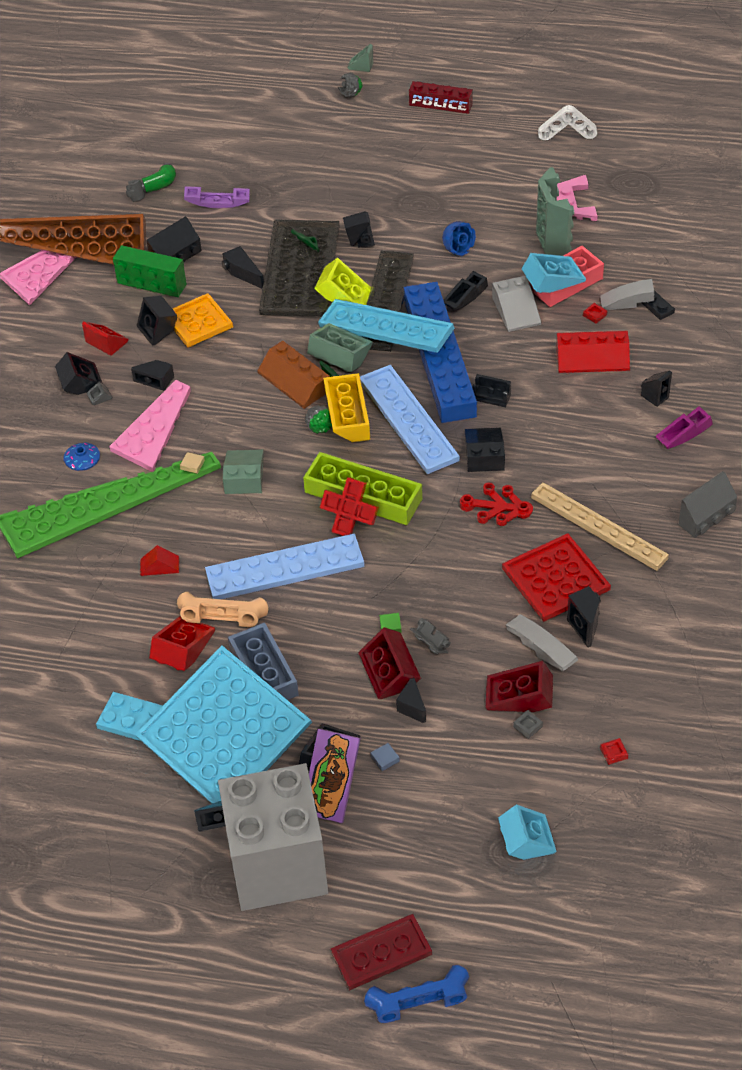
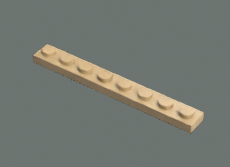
[531,483,669,571]

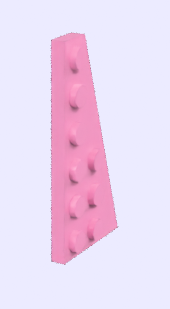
[109,380,191,472]

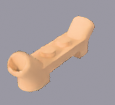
[177,592,268,627]

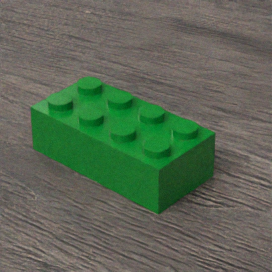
[113,245,187,298]

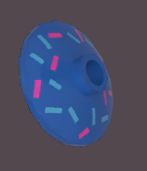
[64,443,100,471]

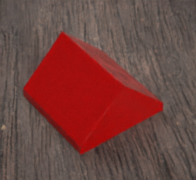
[82,321,129,356]

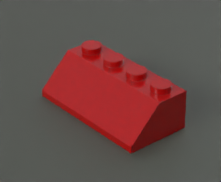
[556,331,630,373]

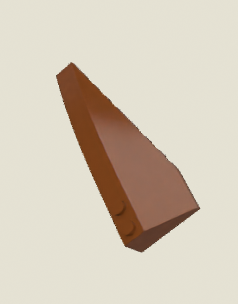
[0,214,146,264]

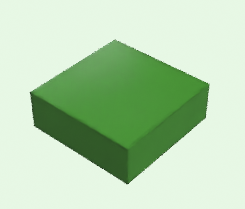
[379,613,402,633]

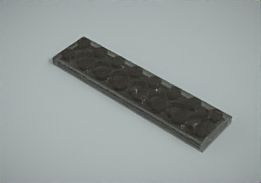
[360,250,414,352]

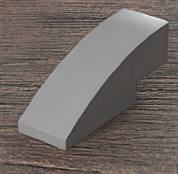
[600,279,654,310]

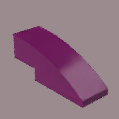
[655,406,713,449]

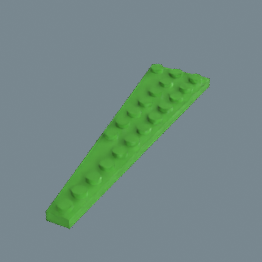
[0,452,221,559]

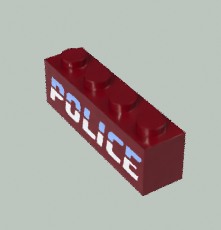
[409,81,473,114]

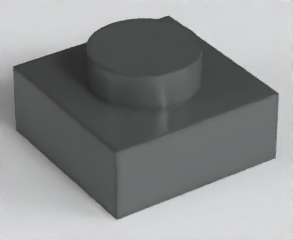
[513,710,543,739]

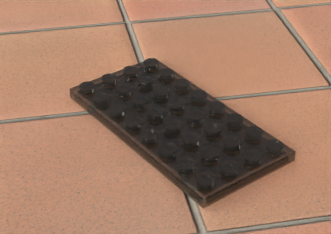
[259,220,340,317]

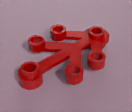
[460,483,533,526]

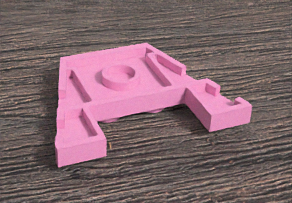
[557,175,597,221]

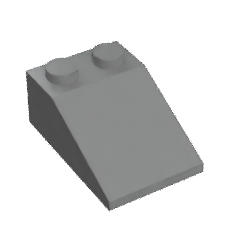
[492,276,541,332]

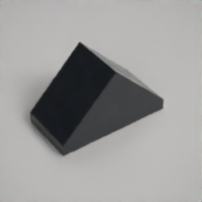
[343,211,370,247]
[396,678,426,723]

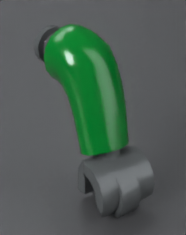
[126,163,176,202]

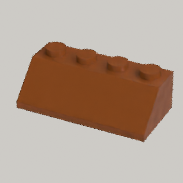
[258,340,330,409]

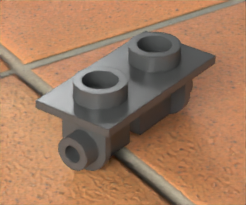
[410,618,451,654]

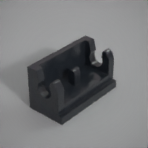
[472,374,511,408]

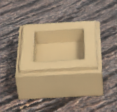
[180,452,205,474]

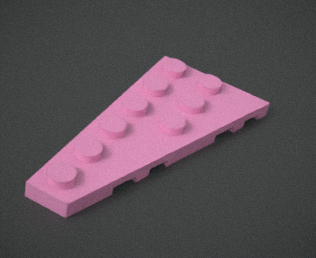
[0,250,76,305]

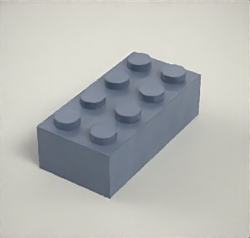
[228,623,299,700]

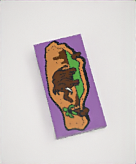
[309,729,361,823]

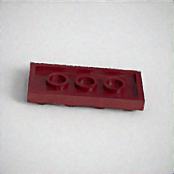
[330,914,432,991]

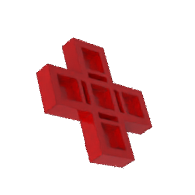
[320,477,379,536]

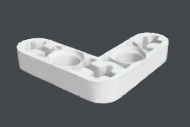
[538,105,597,141]

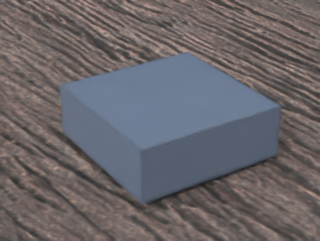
[370,743,400,771]

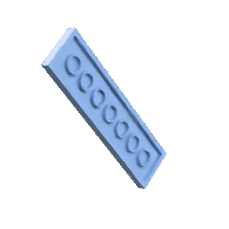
[360,365,460,474]
[205,533,364,599]

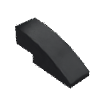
[443,271,488,310]

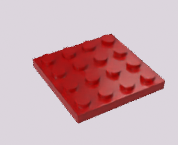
[502,533,611,622]

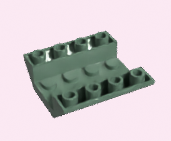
[536,167,574,256]

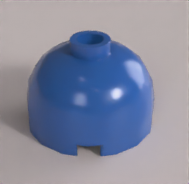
[442,221,476,256]

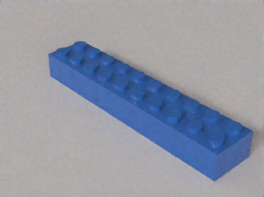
[404,282,477,423]

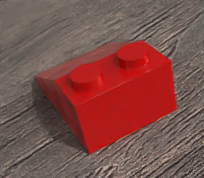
[149,616,215,671]

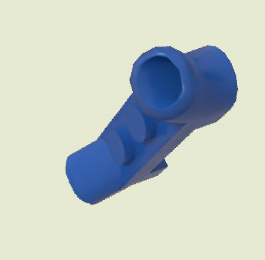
[364,965,469,1023]

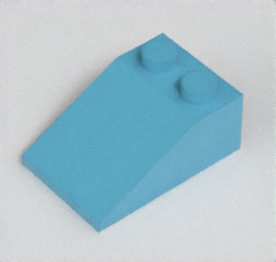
[522,253,586,293]

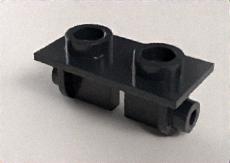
[357,225,375,248]

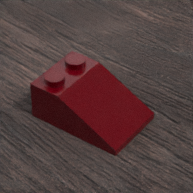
[485,661,553,712]

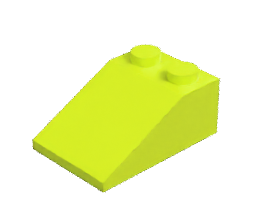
[314,258,375,306]

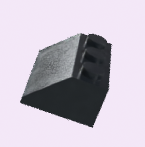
[146,216,202,262]

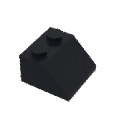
[136,296,177,346]
[55,352,103,395]
[567,586,601,648]

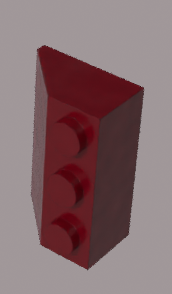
[358,627,421,699]

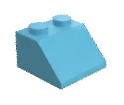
[498,804,557,860]

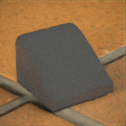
[87,382,113,405]

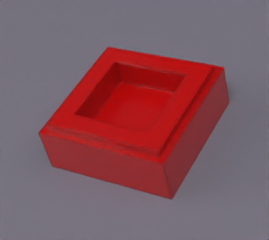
[583,303,607,324]
[600,738,628,765]

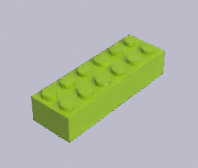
[303,452,423,525]

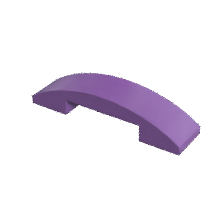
[184,187,250,208]

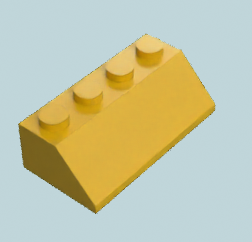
[323,373,370,442]

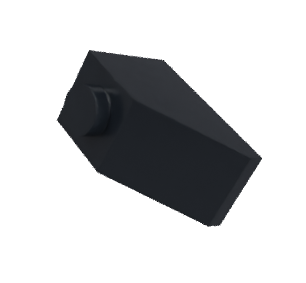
[131,360,174,391]
[641,370,672,407]

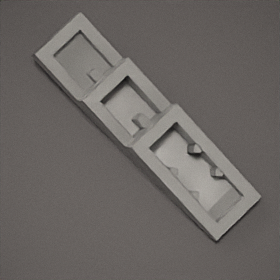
[506,614,578,671]

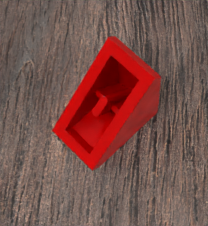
[140,545,179,576]

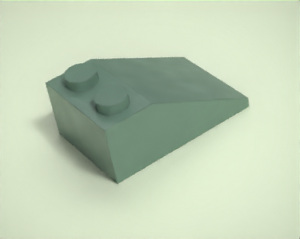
[223,449,264,494]

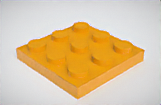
[172,293,233,347]

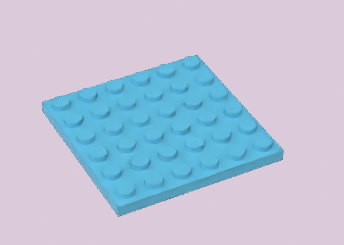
[135,646,312,804]

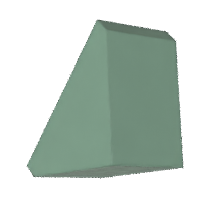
[347,43,373,72]

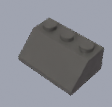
[678,471,737,538]

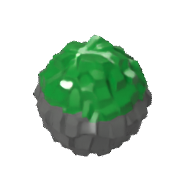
[338,72,363,98]
[305,405,332,434]

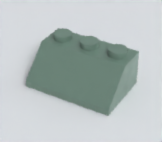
[307,323,373,372]

